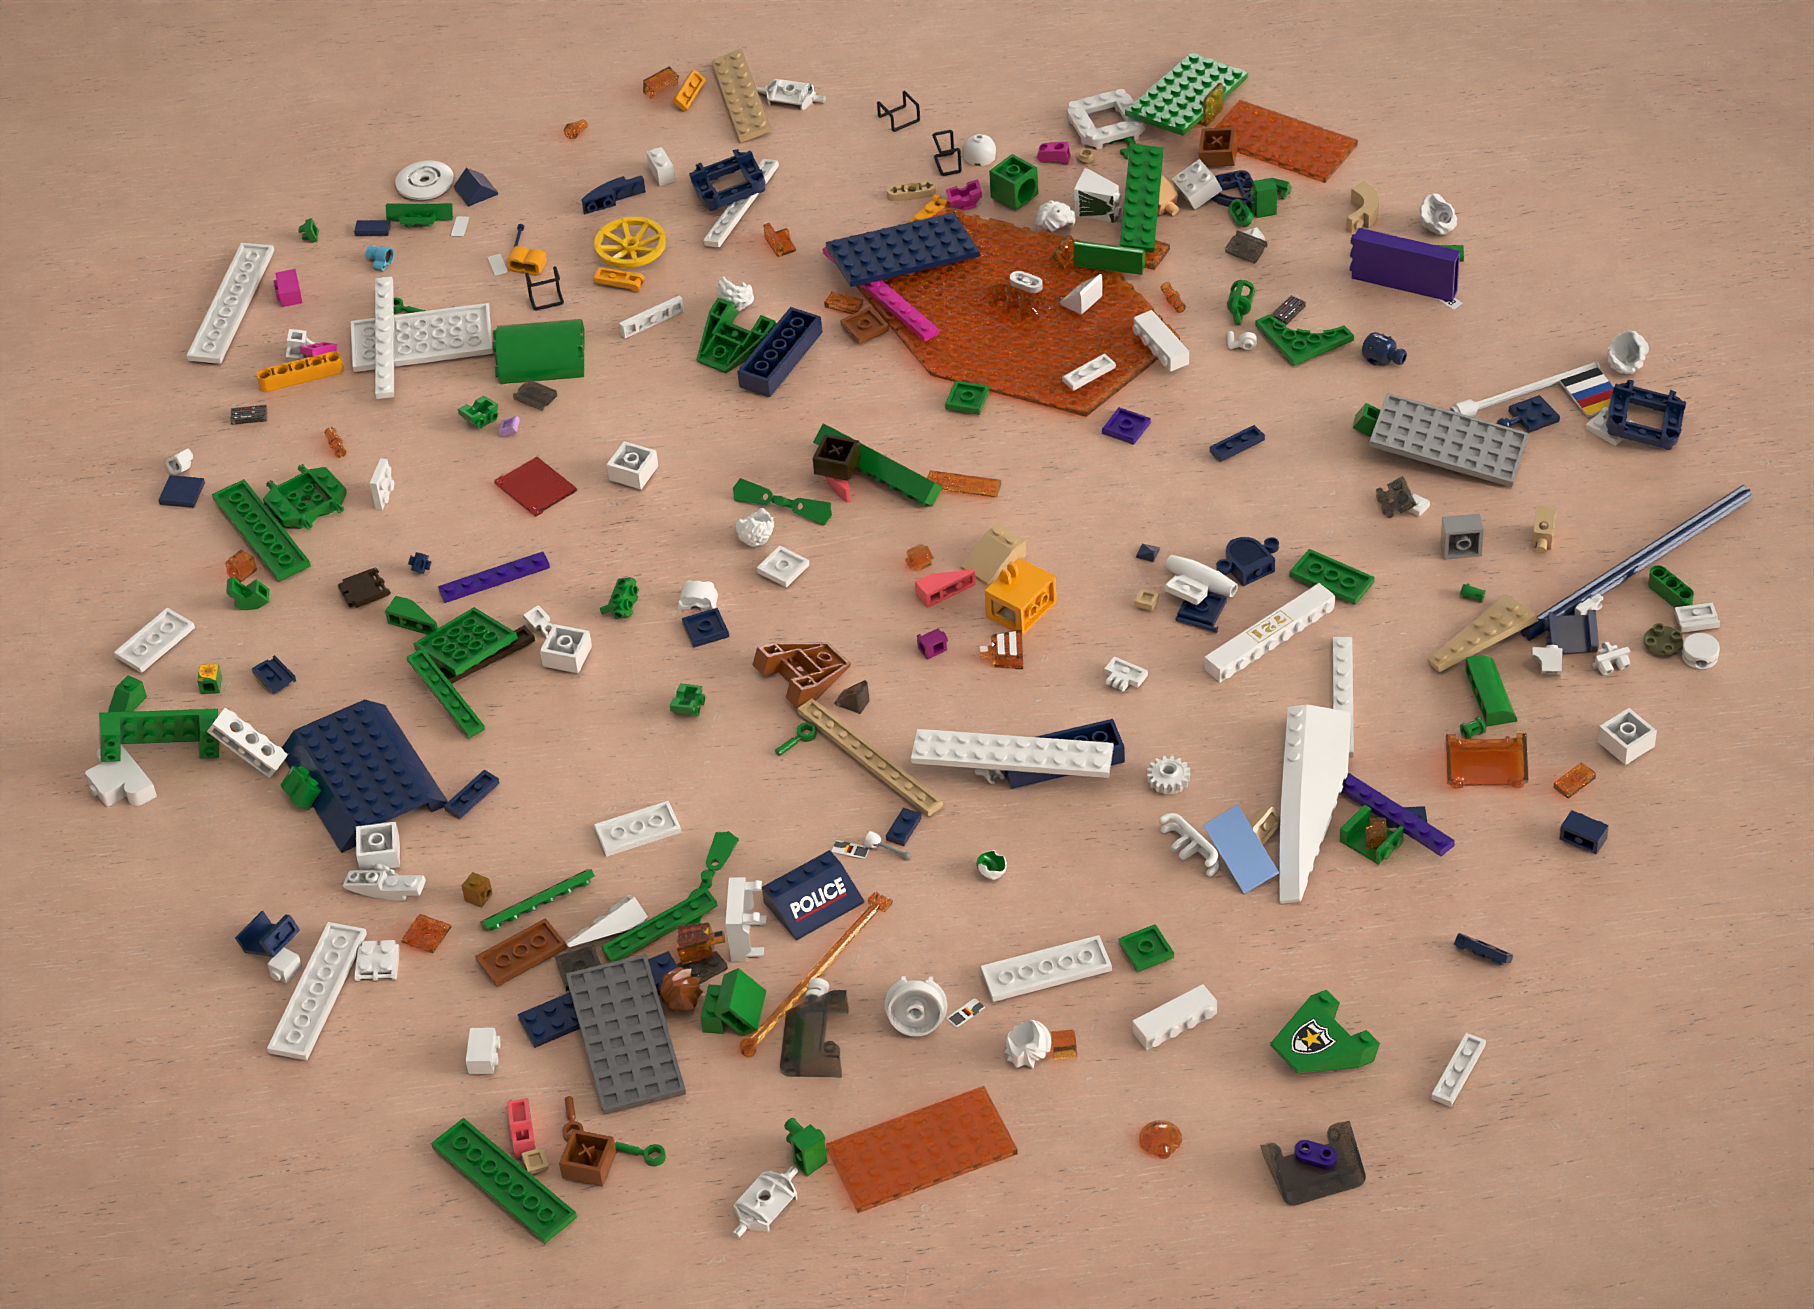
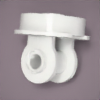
[885,976,948,1036]

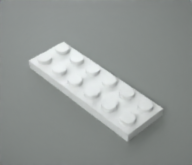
[981,935,1112,1002]

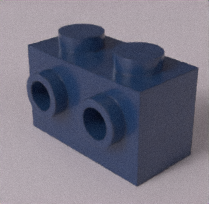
[1559,810,1609,855]

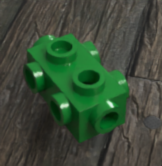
[600,577,639,619]

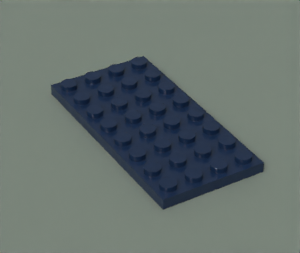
[826,212,980,287]

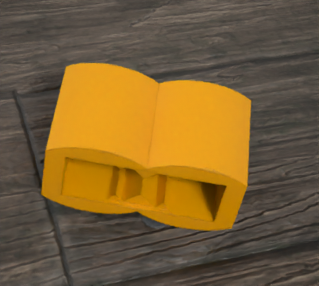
[506,246,547,275]

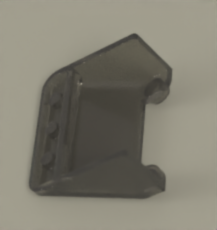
[780,990,849,1078]
[1260,1121,1366,1206]

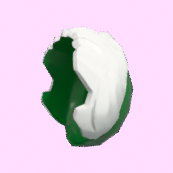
[976,850,1007,880]

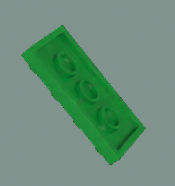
[1289,549,1375,605]

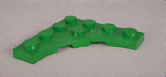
[1255,314,1354,366]

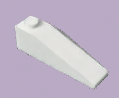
[565,894,648,947]

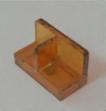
[763,223,796,257]

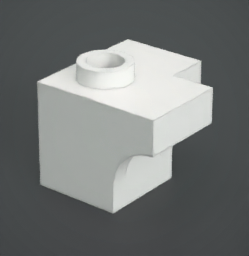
[286,329,315,362]
[1531,645,1562,675]

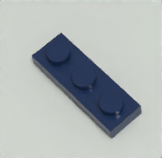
[1209,425,1265,462]
[444,770,500,819]

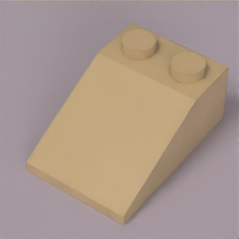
[960,523,1026,586]

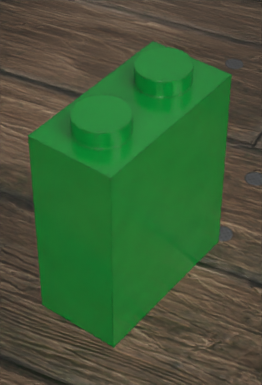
[714,968,766,1036]

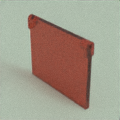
[494,457,577,516]

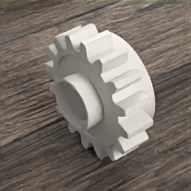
[1147,756,1190,794]

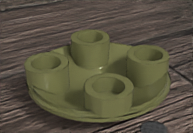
[1644,623,1683,656]

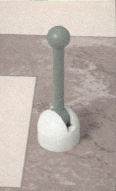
[864,831,911,860]

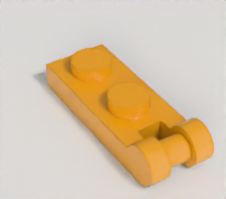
[909,194,951,223]
[593,267,645,292]

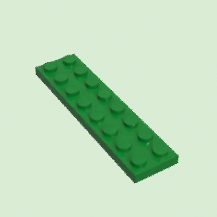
[1120,143,1164,253]
[212,479,311,582]
[431,1118,577,1244]

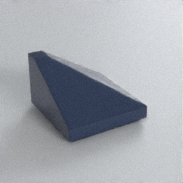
[1136,543,1160,562]

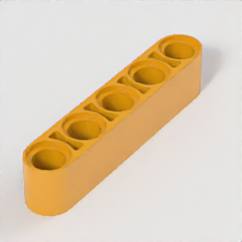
[256,351,344,392]

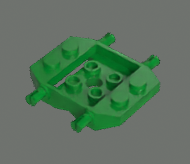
[263,464,347,530]

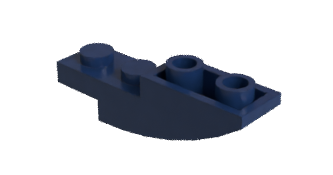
[581,175,646,215]

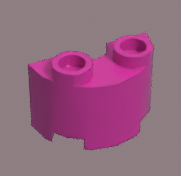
[946,179,982,210]

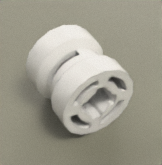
[804,978,829,1007]

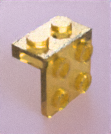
[1197,82,1224,127]

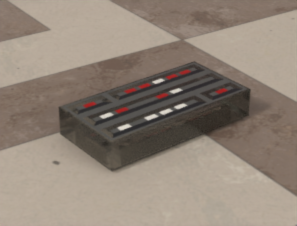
[1271,295,1306,325]
[230,405,268,425]

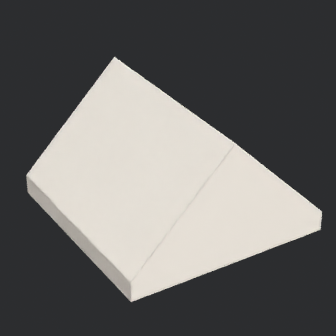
[1060,274,1102,315]

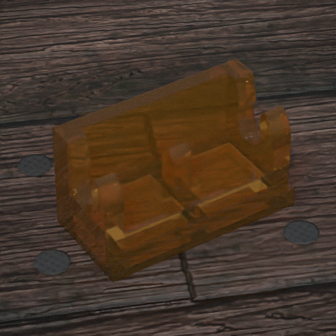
[643,66,679,99]

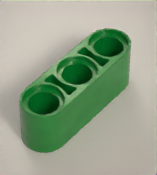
[1648,565,1694,608]

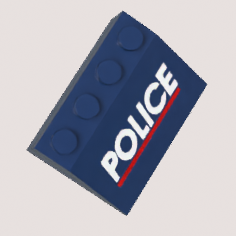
[762,850,865,941]

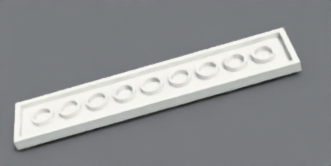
[187,243,274,364]
[911,729,1113,778]

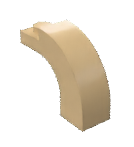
[1347,181,1379,234]

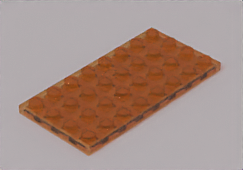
[1215,100,1358,183]
[826,1086,1018,1213]

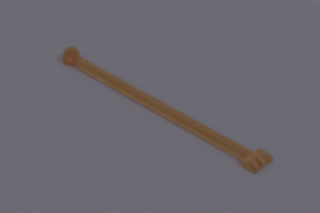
[740,891,893,1057]

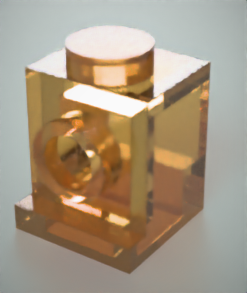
[1365,817,1387,849]

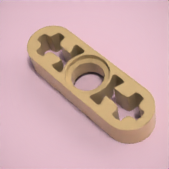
[887,181,936,201]

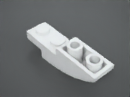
[343,870,426,901]

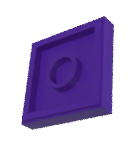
[1102,407,1151,445]

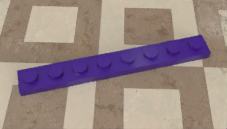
[1341,773,1455,857]

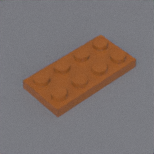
[475,918,567,987]

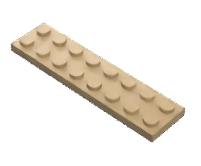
[711,49,772,143]

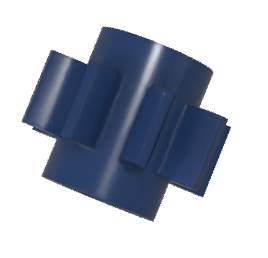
[408,552,432,574]

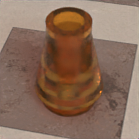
[564,119,588,139]

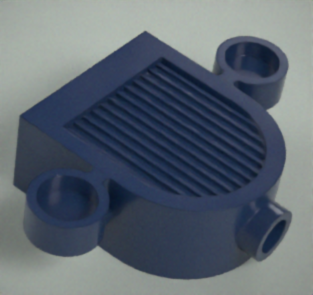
[1216,537,1279,586]

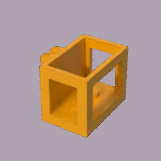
[984,557,1057,636]

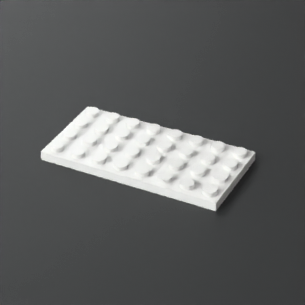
[351,303,493,372]

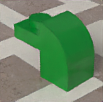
[226,576,270,610]

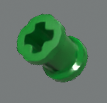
[1460,717,1486,740]

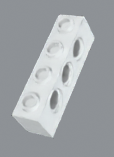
[207,708,288,778]

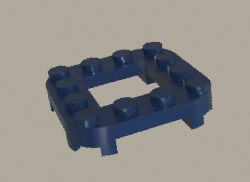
[689,149,766,211]
[1606,380,1686,450]

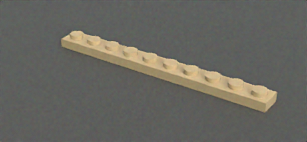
[797,698,943,817]

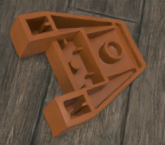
[753,642,851,708]

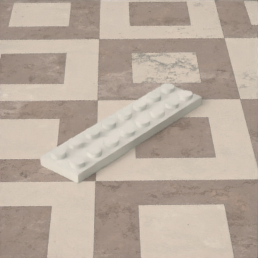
[267,922,367,1061]

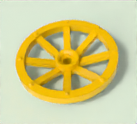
[594,217,666,268]

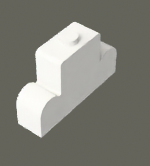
[85,745,157,807]

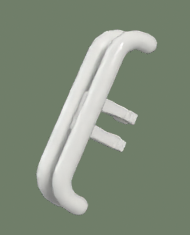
[1159,813,1219,877]

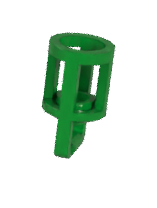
[1227,280,1255,325]

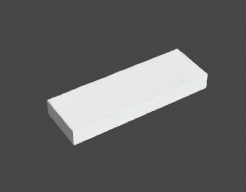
[1062,354,1116,391]

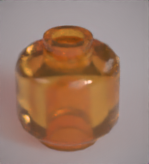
[905,544,934,571]

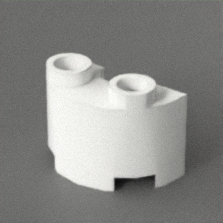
[678,580,718,611]

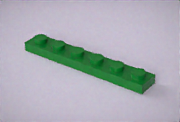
[406,648,485,739]
[480,869,595,931]
[601,888,718,963]

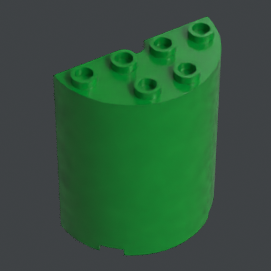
[493,319,585,384]

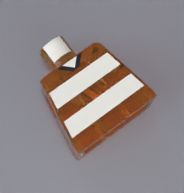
[980,630,1023,670]

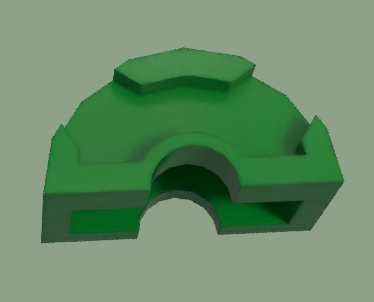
[458,396,499,428]
[670,683,706,717]

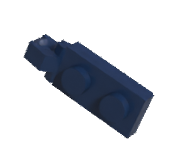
[1454,933,1513,965]

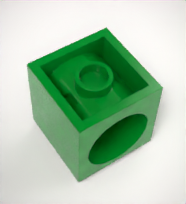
[989,154,1039,211]

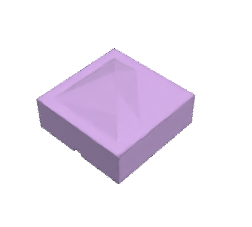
[499,416,520,437]

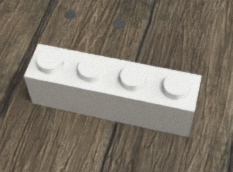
[1132,310,1189,372]
[1132,984,1217,1050]

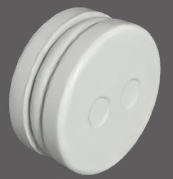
[1682,633,1720,669]

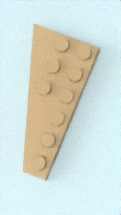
[1428,594,1538,672]

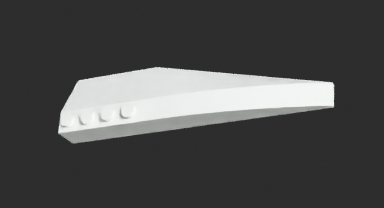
[1280,704,1351,904]

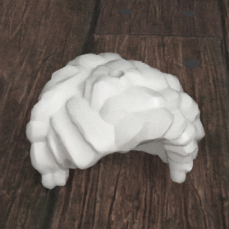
[1419,193,1457,235]
[1035,200,1076,234]
[717,276,754,312]
[1608,329,1649,374]
[735,508,774,547]

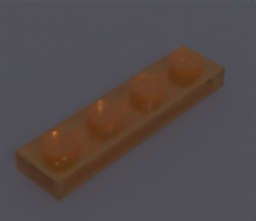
[927,470,1001,498]

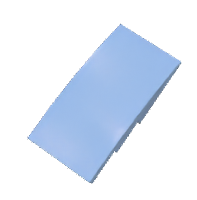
[1203,805,1279,894]

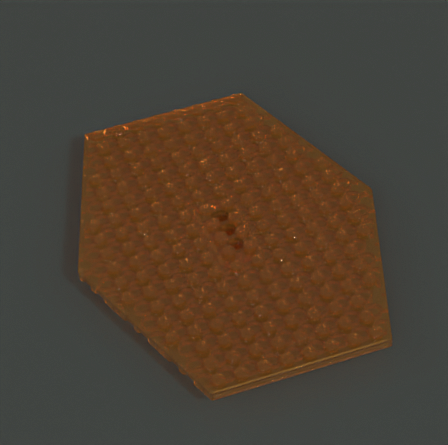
[856,207,1180,417]

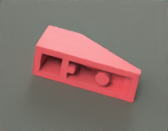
[915,569,976,608]

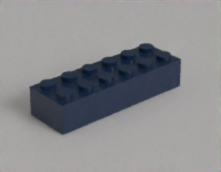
[737,307,823,397]
[1004,719,1125,789]

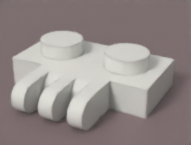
[1104,656,1148,692]

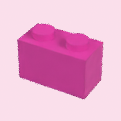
[273,269,303,307]

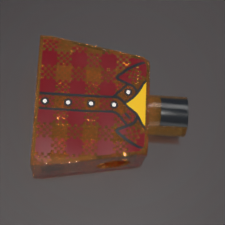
[677,923,725,965]

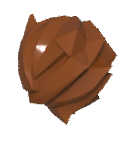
[660,967,703,1012]

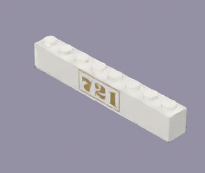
[1204,583,1335,682]

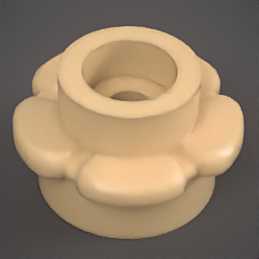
[1078,148,1095,164]

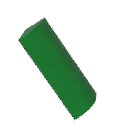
[1074,241,1146,275]
[1465,655,1517,727]

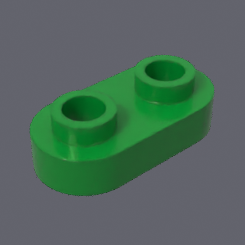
[1229,199,1253,227]

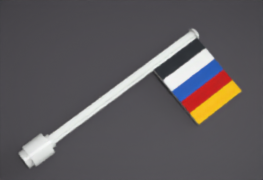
[1449,361,1614,418]

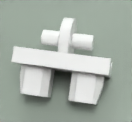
[1592,642,1630,676]

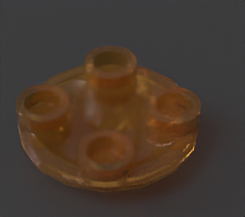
[1139,1120,1182,1159]

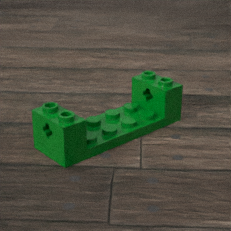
[99,708,220,762]

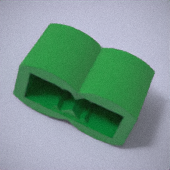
[280,766,321,810]

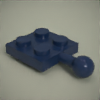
[1496,395,1560,433]

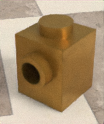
[461,872,492,908]

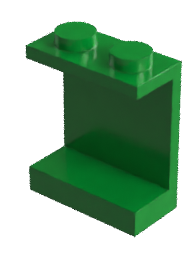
[1340,805,1404,865]

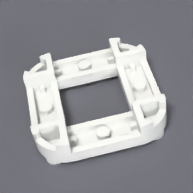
[1068,89,1145,150]

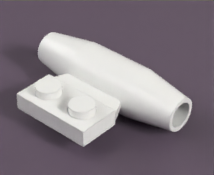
[1165,555,1238,605]

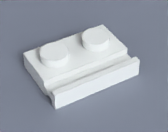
[1674,602,1720,632]

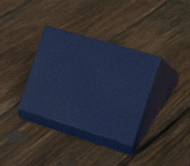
[454,167,498,207]

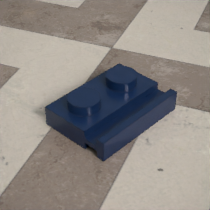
[252,655,296,694]

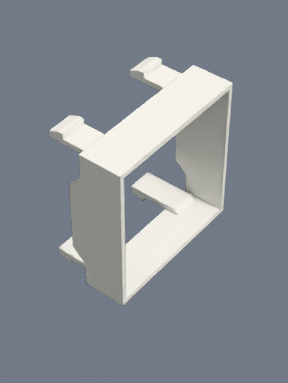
[725,877,767,962]

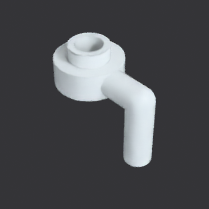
[1227,331,1257,350]

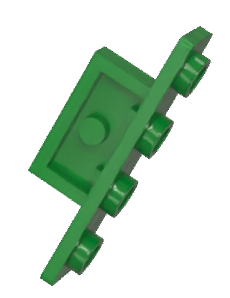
[385,203,453,227]

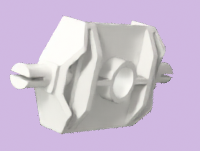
[756,79,826,110]
[732,1166,798,1239]

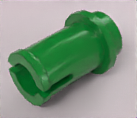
[1460,583,1486,602]

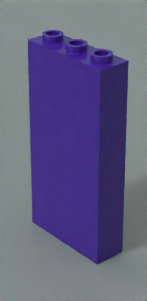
[1350,228,1460,302]

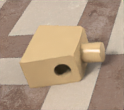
[1532,505,1556,553]

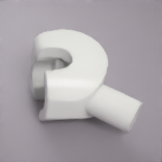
[975,768,1005,784]

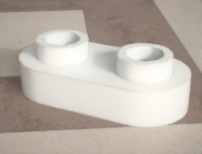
[1010,271,1042,294]

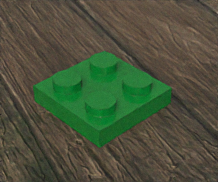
[945,380,990,415]
[1118,924,1174,972]

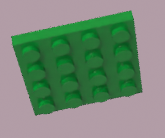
[413,607,518,676]

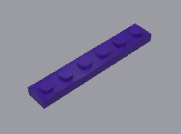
[438,551,550,603]

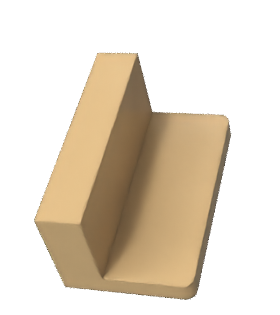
[1248,806,1280,845]

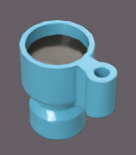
[366,245,394,271]

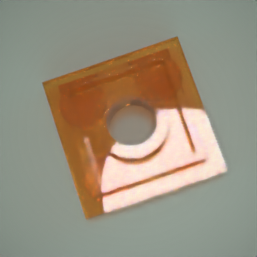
[401,914,451,953]

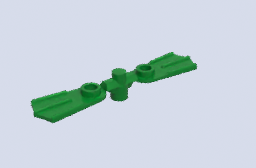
[733,478,832,525]
[683,831,739,929]

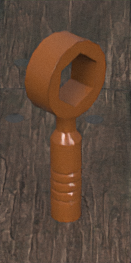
[562,1096,584,1142]

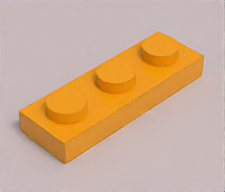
[672,69,706,112]

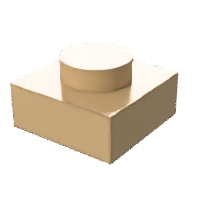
[1135,588,1159,611]
[522,1148,549,1174]

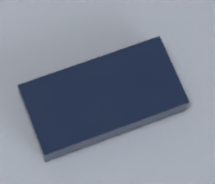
[354,220,391,236]

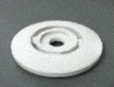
[395,160,454,200]

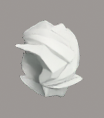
[1004,1020,1051,1068]

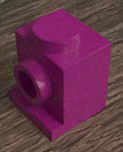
[917,628,948,660]

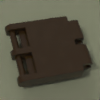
[338,567,391,608]

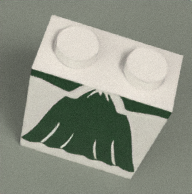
[1074,168,1121,223]

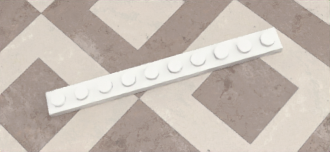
[375,277,394,399]

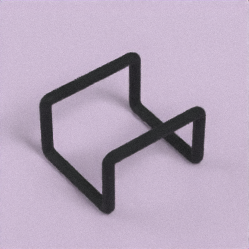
[877,90,920,132]
[932,130,962,176]
[525,266,564,310]

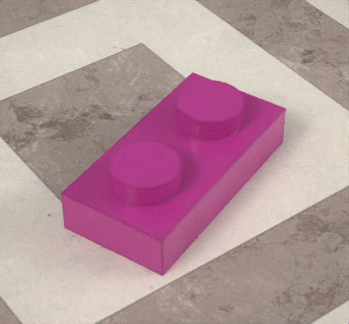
[300,342,337,357]

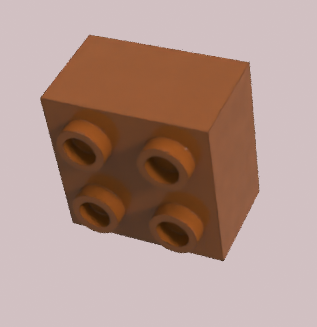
[1198,127,1238,167]
[559,1129,617,1186]

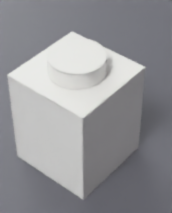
[267,948,302,984]

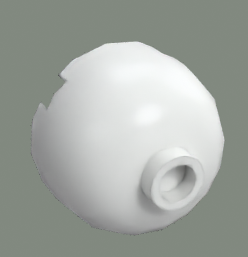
[963,134,996,166]

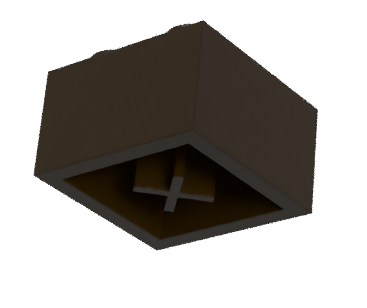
[812,434,861,481]

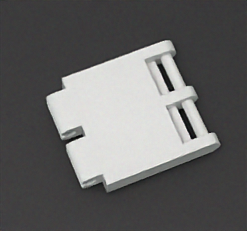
[355,940,400,981]

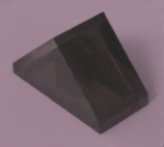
[834,680,870,714]

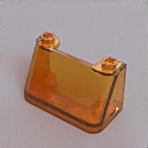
[1444,733,1529,789]

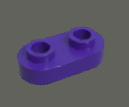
[1294,1140,1337,1169]

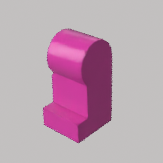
[1037,142,1071,165]

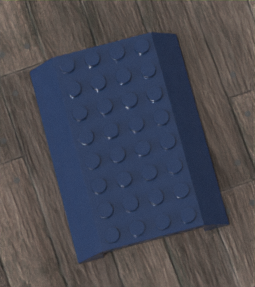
[282,699,448,853]

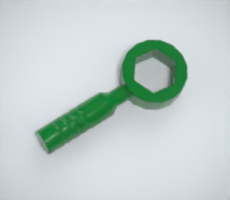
[394,298,426,314]
[775,722,817,756]
[615,1141,666,1167]

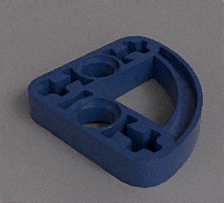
[1211,170,1253,208]

